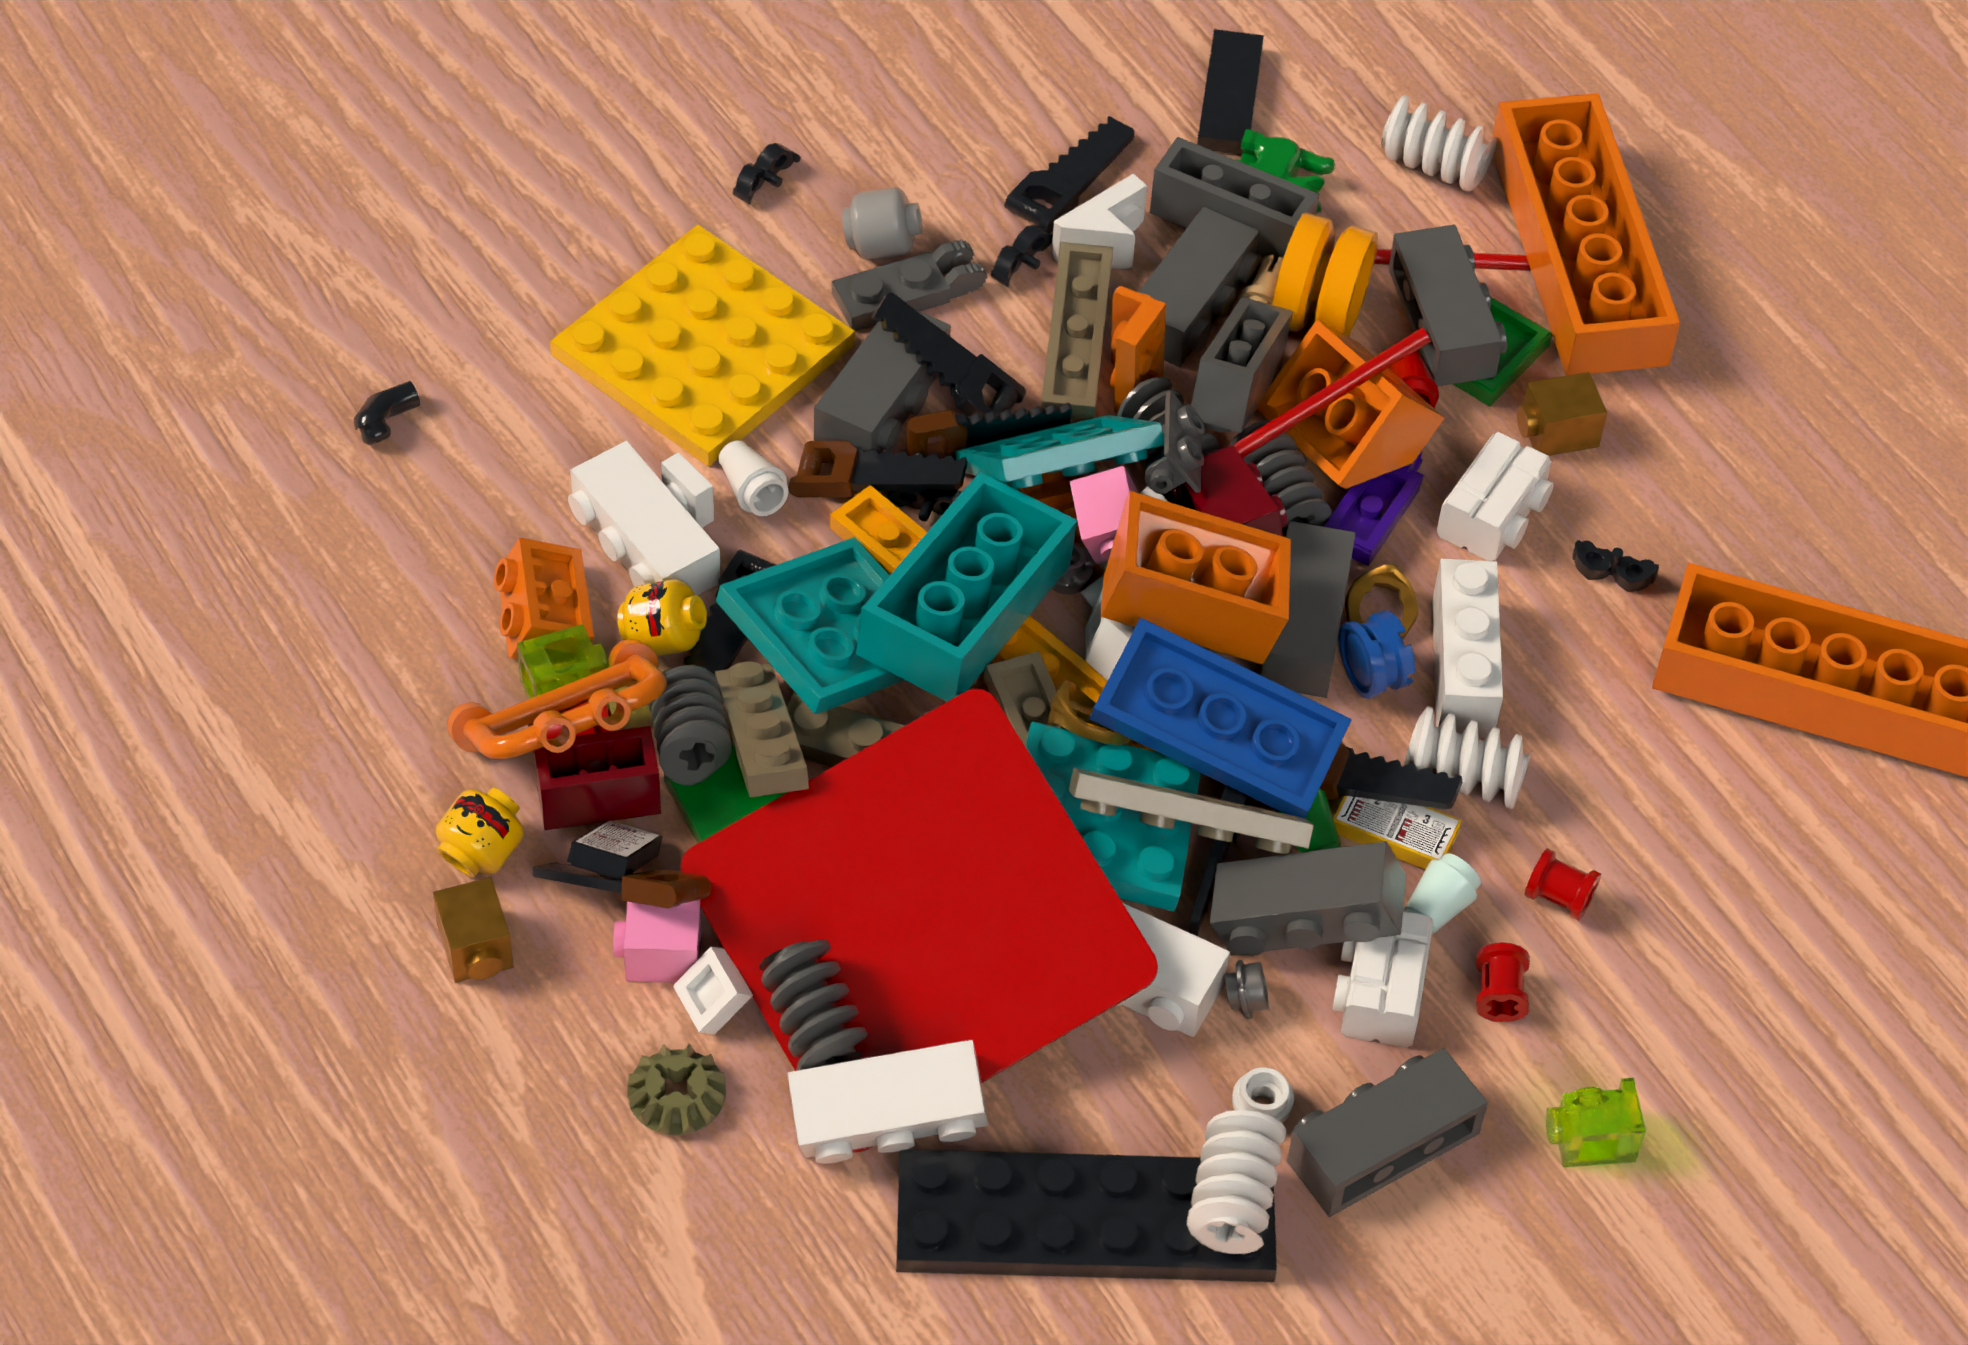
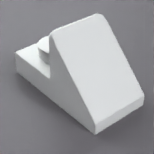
[1051,173,1147,270]

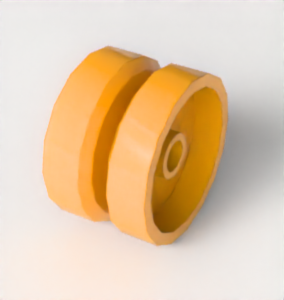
[1272,212,1378,337]

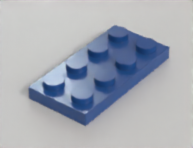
[1090,617,1352,818]

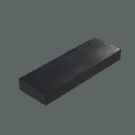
[1197,29,1264,155]

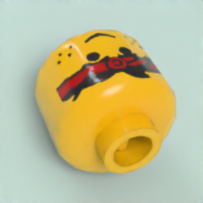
[618,579,707,656]
[435,787,524,878]

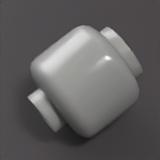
[843,187,923,260]

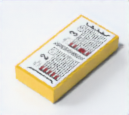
[1333,796,1462,870]

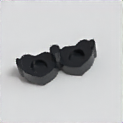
[733,143,801,205]
[991,225,1053,288]
[886,490,961,522]
[1572,540,1659,592]

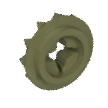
[627,1044,726,1135]

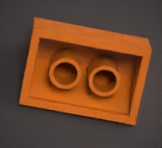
[1256,319,1445,489]
[1101,491,1291,665]

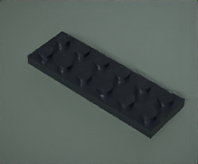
[896,1149,1277,1282]

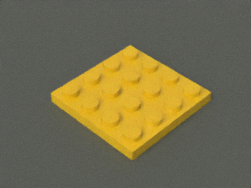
[550,224,855,467]

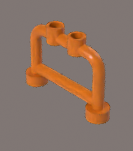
[447,639,667,759]

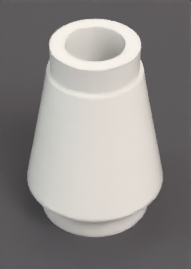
[719,440,789,516]

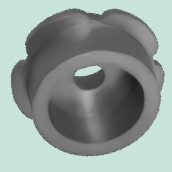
[1051,544,1095,595]
[1225,960,1269,1019]

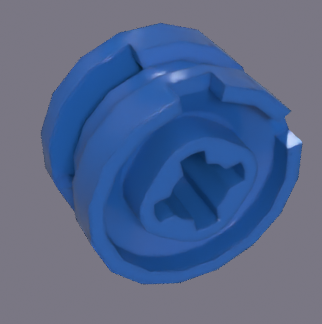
[1338,610,1416,699]

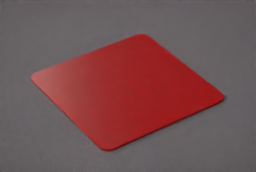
[681,689,1158,1153]

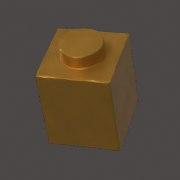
[1517,372,1607,456]
[433,877,514,983]

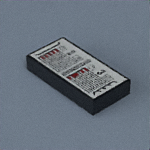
[567,820,663,880]

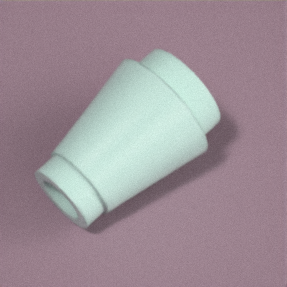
[1404,853,1481,934]

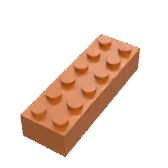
[1492,93,1680,376]
[1652,562,1968,777]

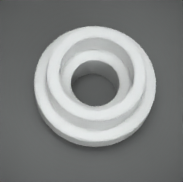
[1232,1067,1294,1123]

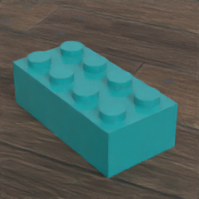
[856,472,1078,702]

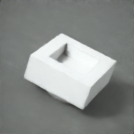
[661,452,714,528]
[673,947,753,1035]

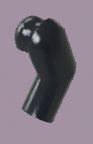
[354,381,420,445]

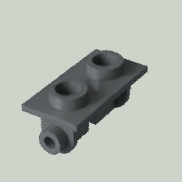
[1145,390,1205,494]

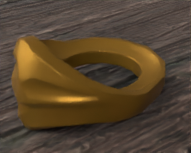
[1345,563,1418,640]
[1048,680,1131,745]

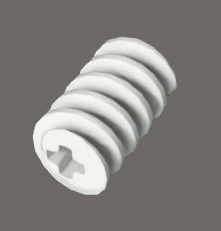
[1381,95,1497,192]
[1403,706,1532,809]
[1187,1110,1286,1254]

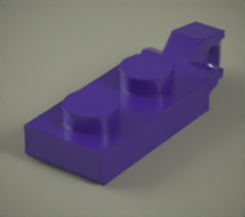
[1324,445,1426,566]

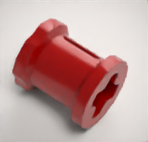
[1524,848,1601,921]
[1476,942,1530,1022]

